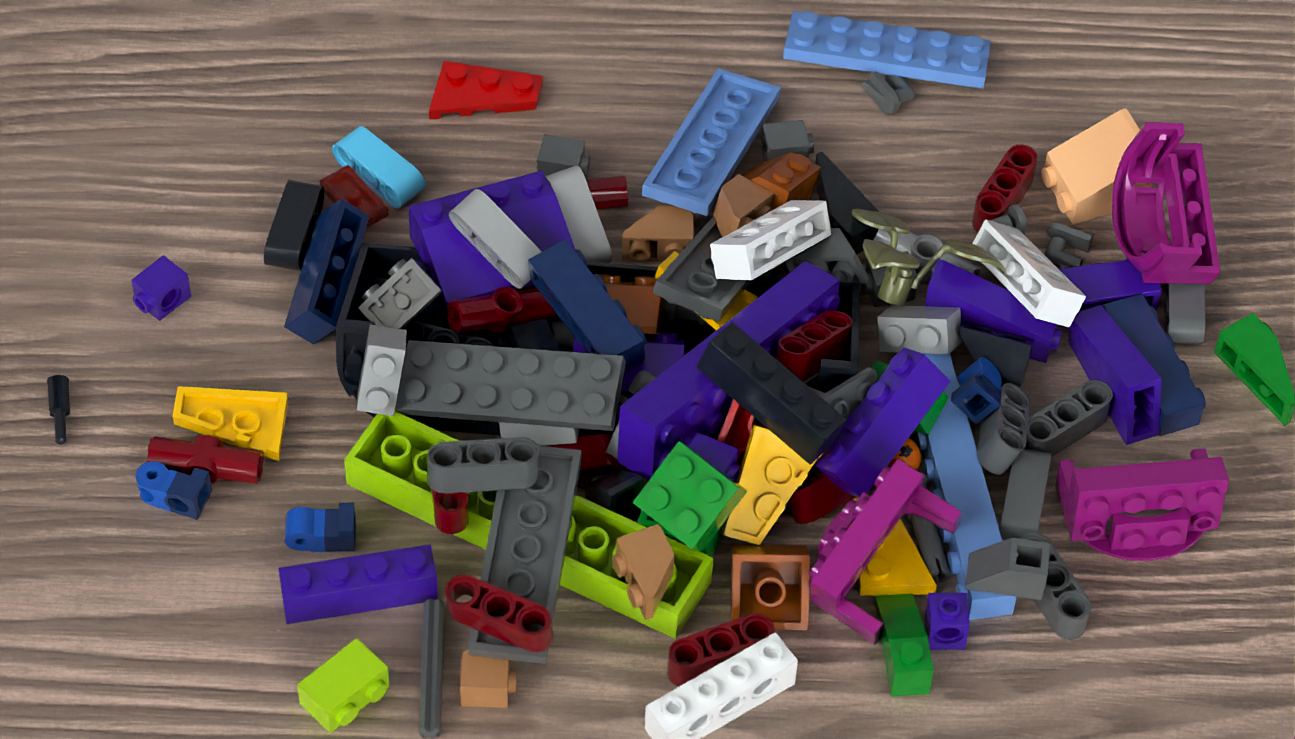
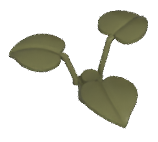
[851,209,1006,306]

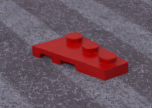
[429,61,543,120]

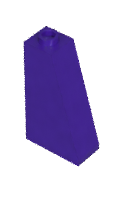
[925,259,1063,363]
[1068,305,1161,445]

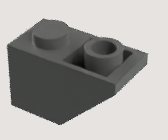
[793,228,869,283]
[965,538,1051,600]

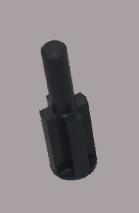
[47,375,70,445]

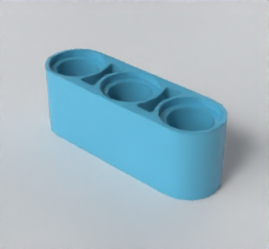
[332,126,426,209]

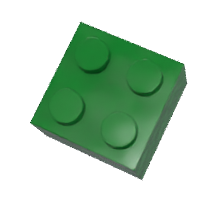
[632,441,747,552]

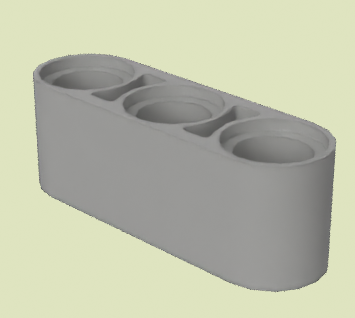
[546,165,612,263]
[449,189,542,289]

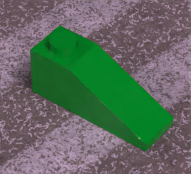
[1214,313,1295,426]
[874,594,934,697]

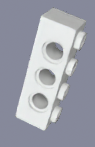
[710,200,831,280]
[973,219,1086,327]
[645,632,798,739]

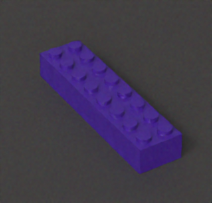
[617,261,840,480]

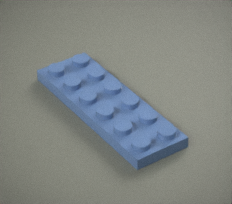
[783,11,991,89]
[642,68,781,216]

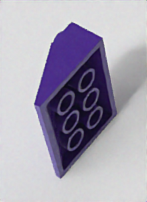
[409,170,576,307]

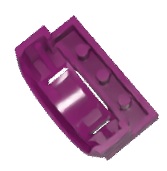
[1112,122,1221,284]
[1055,448,1229,561]
[809,459,961,645]

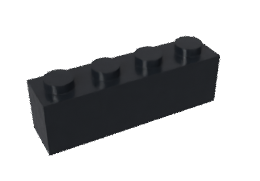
[696,322,847,465]

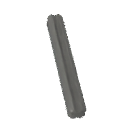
[419,599,445,739]

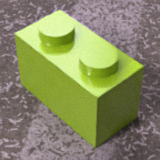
[297,638,389,734]

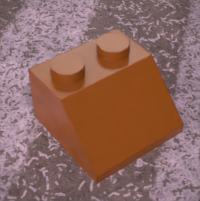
[741,152,821,210]
[599,274,664,334]
[730,545,810,630]

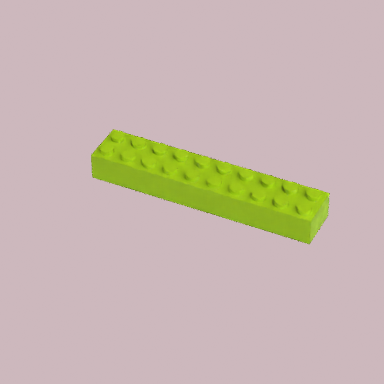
[344,411,713,639]

